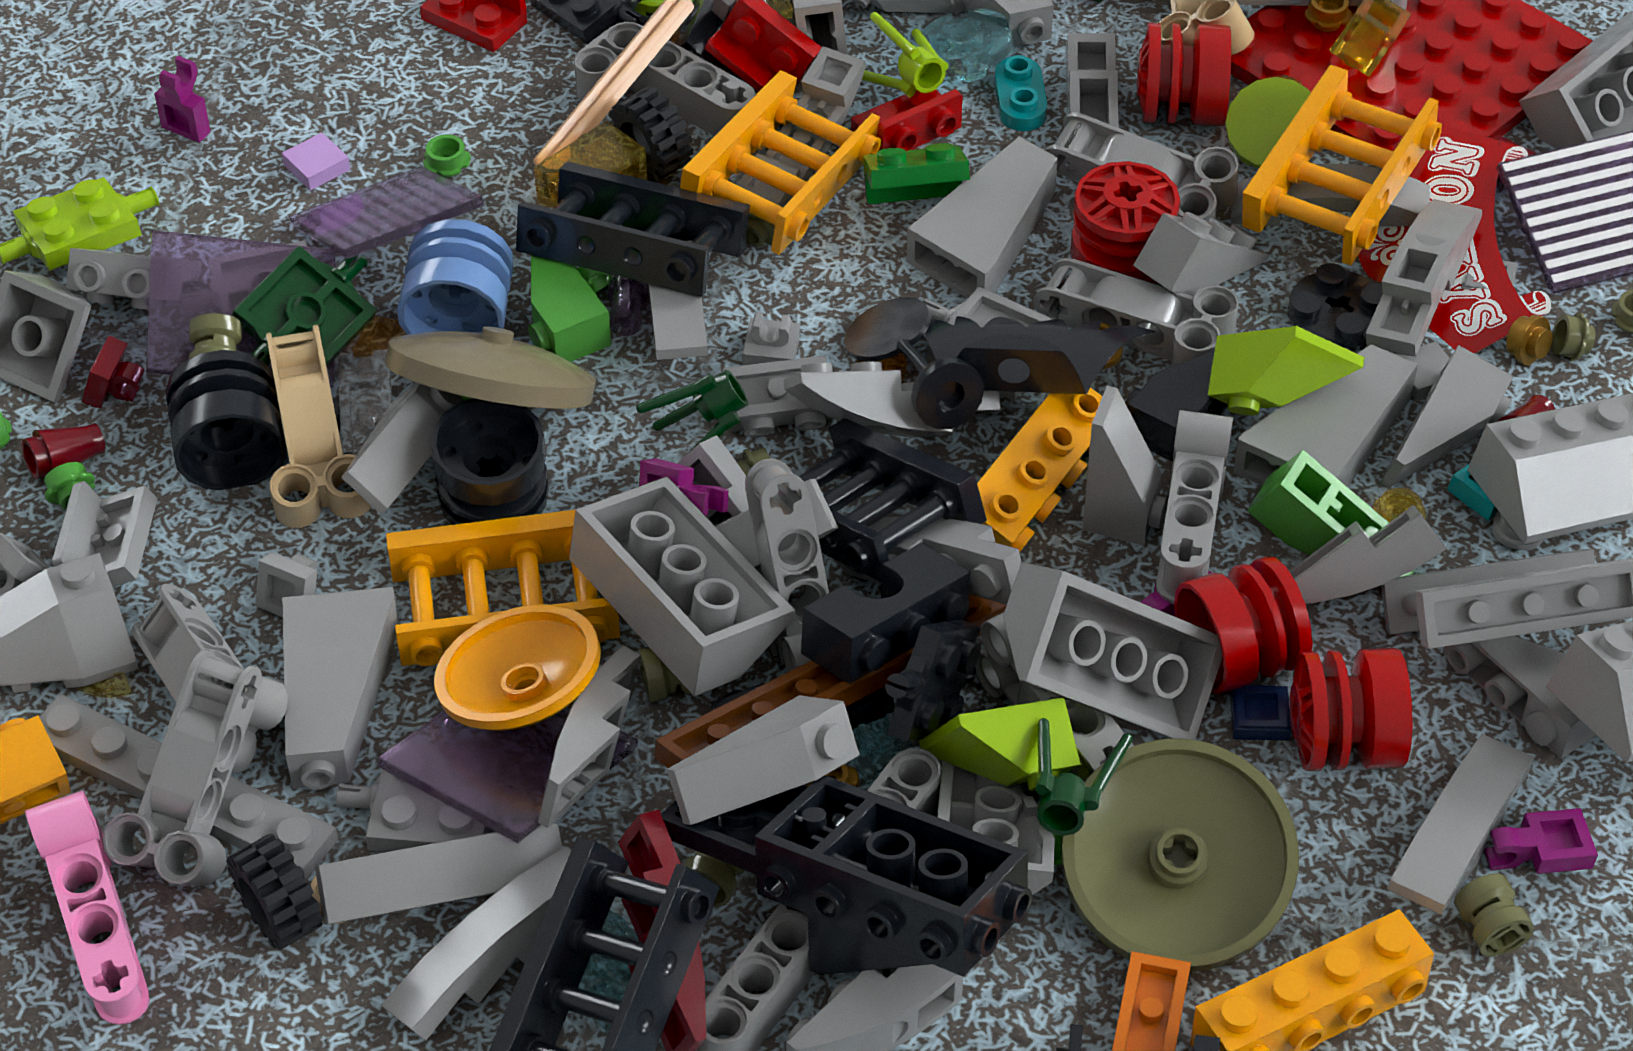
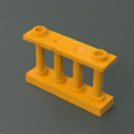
[1242,65,1442,266]
[680,70,881,255]
[386,509,620,666]

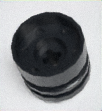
[165,350,286,490]
[431,398,549,525]

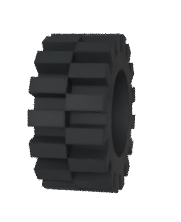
[608,87,694,182]
[226,833,323,950]

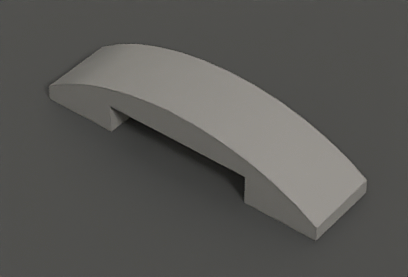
[738,46,866,207]
[1231,164,1430,226]

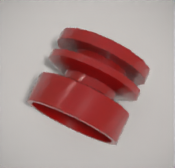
[1137,22,1232,126]
[1070,161,1180,285]
[1174,556,1313,695]
[1290,648,1413,771]

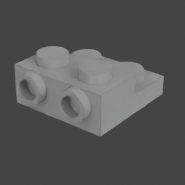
[66,248,201,311]

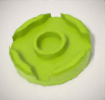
[1226,77,1311,168]

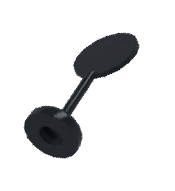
[844,297,984,429]

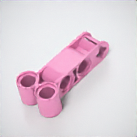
[25,790,150,1025]

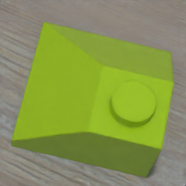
[1208,326,1365,416]
[919,697,1081,791]

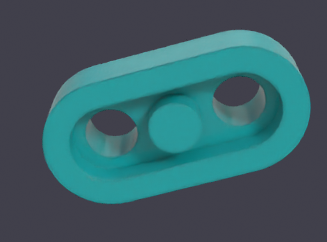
[994,55,1047,131]

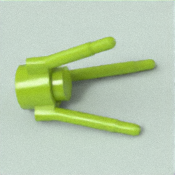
[862,12,949,97]

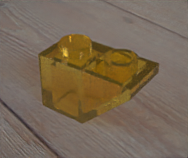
[1329,0,1411,77]
[534,121,647,206]

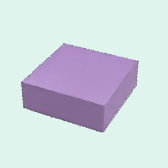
[282,132,350,191]

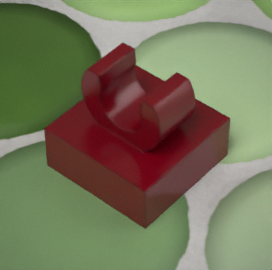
[81,336,145,408]

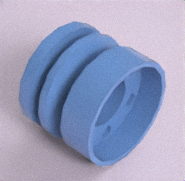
[397,219,514,335]

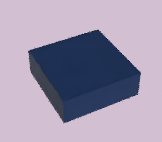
[1230,685,1291,741]

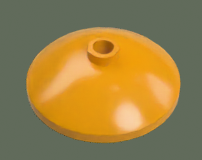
[434,604,601,731]

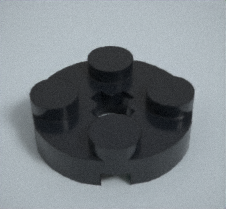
[1288,263,1383,351]

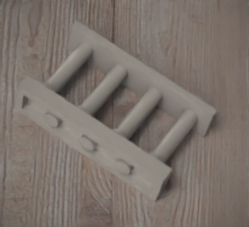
[1381,548,1633,649]

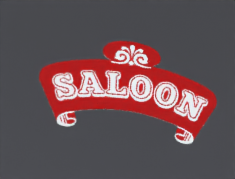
[1358,126,1551,353]

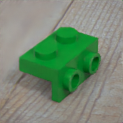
[863,143,970,204]

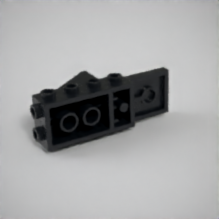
[661,775,1032,977]

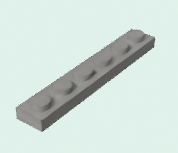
[39,694,338,880]

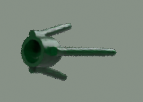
[636,370,748,455]
[1035,718,1133,836]

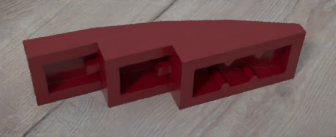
[618,810,706,1051]

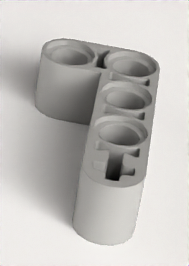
[574,22,756,136]

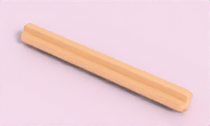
[533,0,694,178]

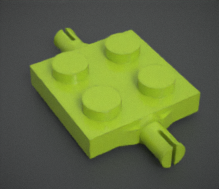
[0,177,160,271]

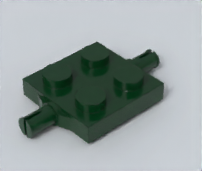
[232,245,378,368]

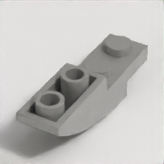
[1366,199,1482,357]
[784,362,1001,438]
[838,517,1022,605]
[786,964,963,1051]

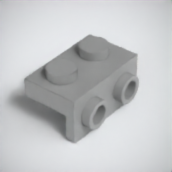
[723,355,833,437]
[52,481,157,587]

